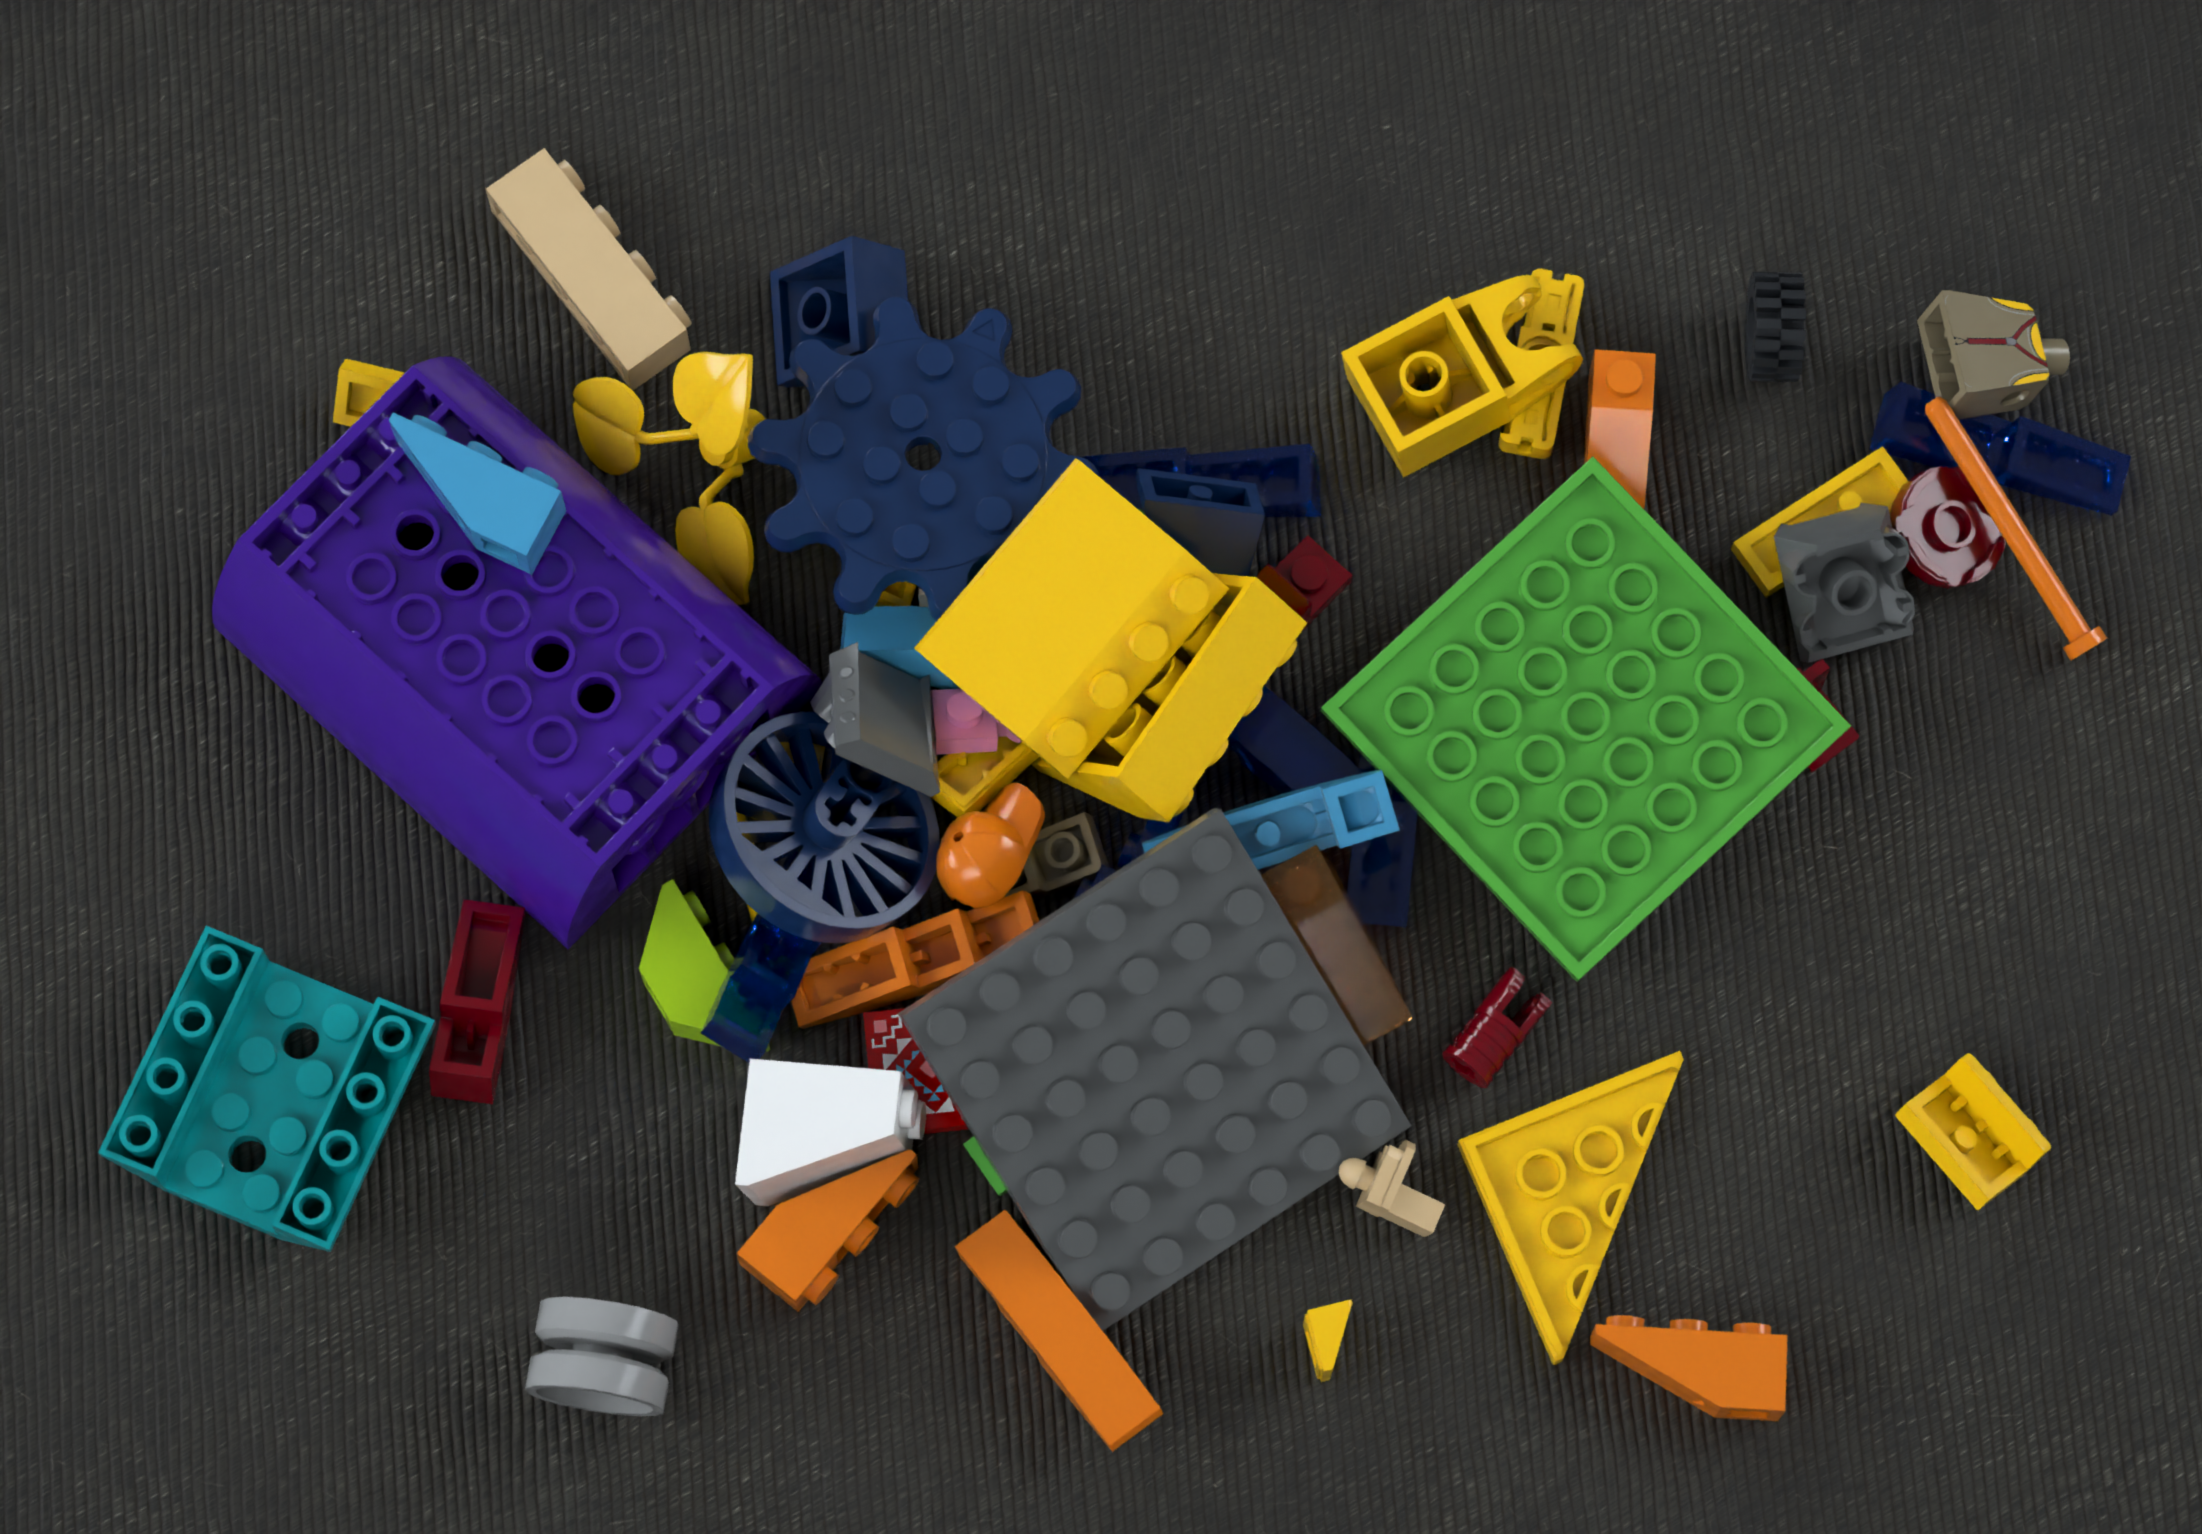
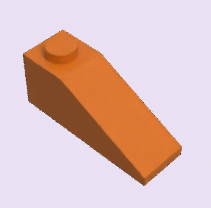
[1584,349,1656,509]

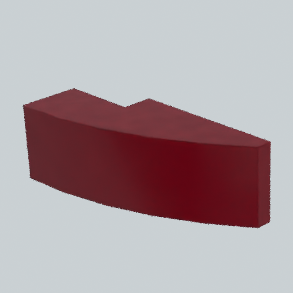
[429,899,525,1104]

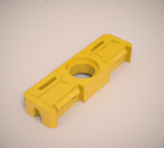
[1498,269,1584,459]

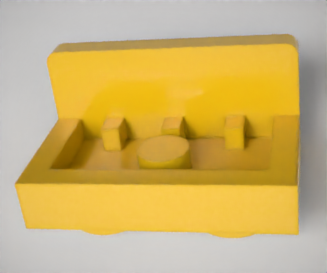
[1895,1053,2051,1211]

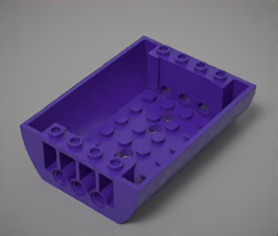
[212,356,823,949]

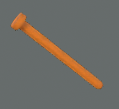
[1925,397,2107,661]

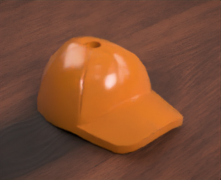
[936,783,1045,909]

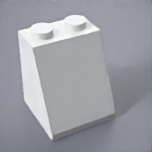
[735,1059,926,1206]

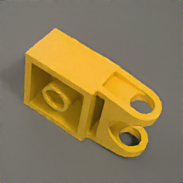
[1341,275,1583,478]

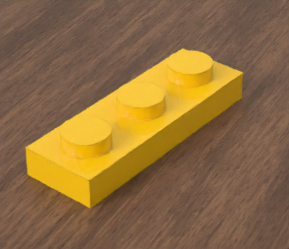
[1731,446,1908,598]

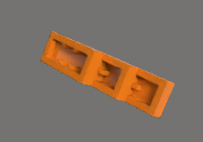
[782,890,1039,1029]
[955,1209,1163,1452]

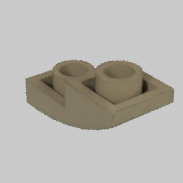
[1005,812,1111,900]

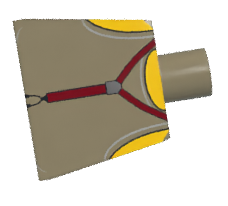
[1917,290,2070,420]

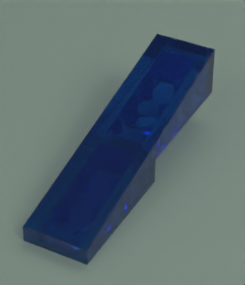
[1869,382,2131,515]
[1082,444,1321,517]

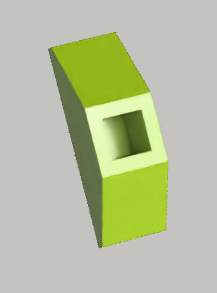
[639,879,773,1056]

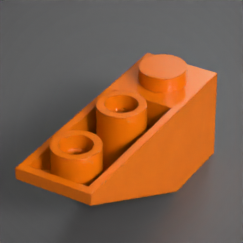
[737,1149,919,1312]
[1590,1315,1787,1421]

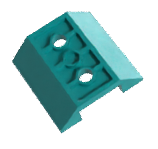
[98,926,436,1252]

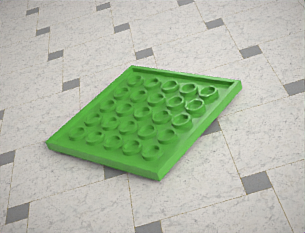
[1321,457,1851,982]

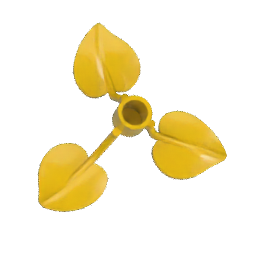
[573,351,766,605]

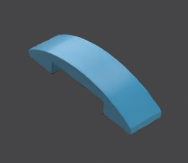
[1142,769,1400,870]

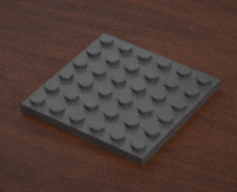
[898,808,1411,1331]

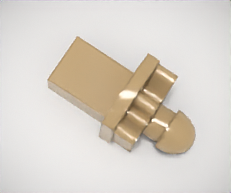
[1339,1140,1445,1237]

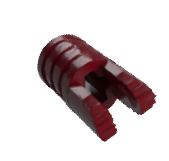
[1442,966,1552,1088]

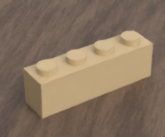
[486,148,692,390]

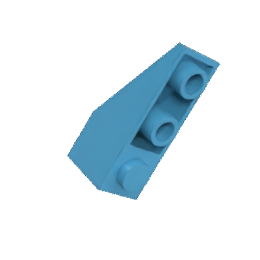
[389,412,566,575]

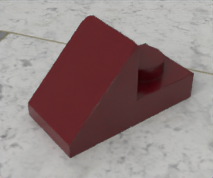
[1257,535,1352,635]

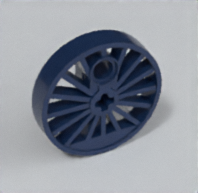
[709,712,940,943]

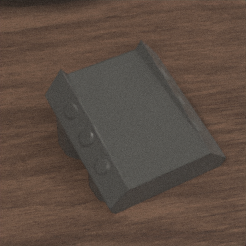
[1774,503,1915,663]
[810,642,940,797]

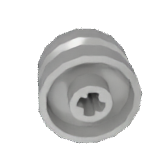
[525,1297,679,1416]

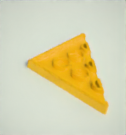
[1457,1051,1684,1365]

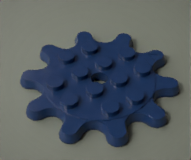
[748,297,1099,621]

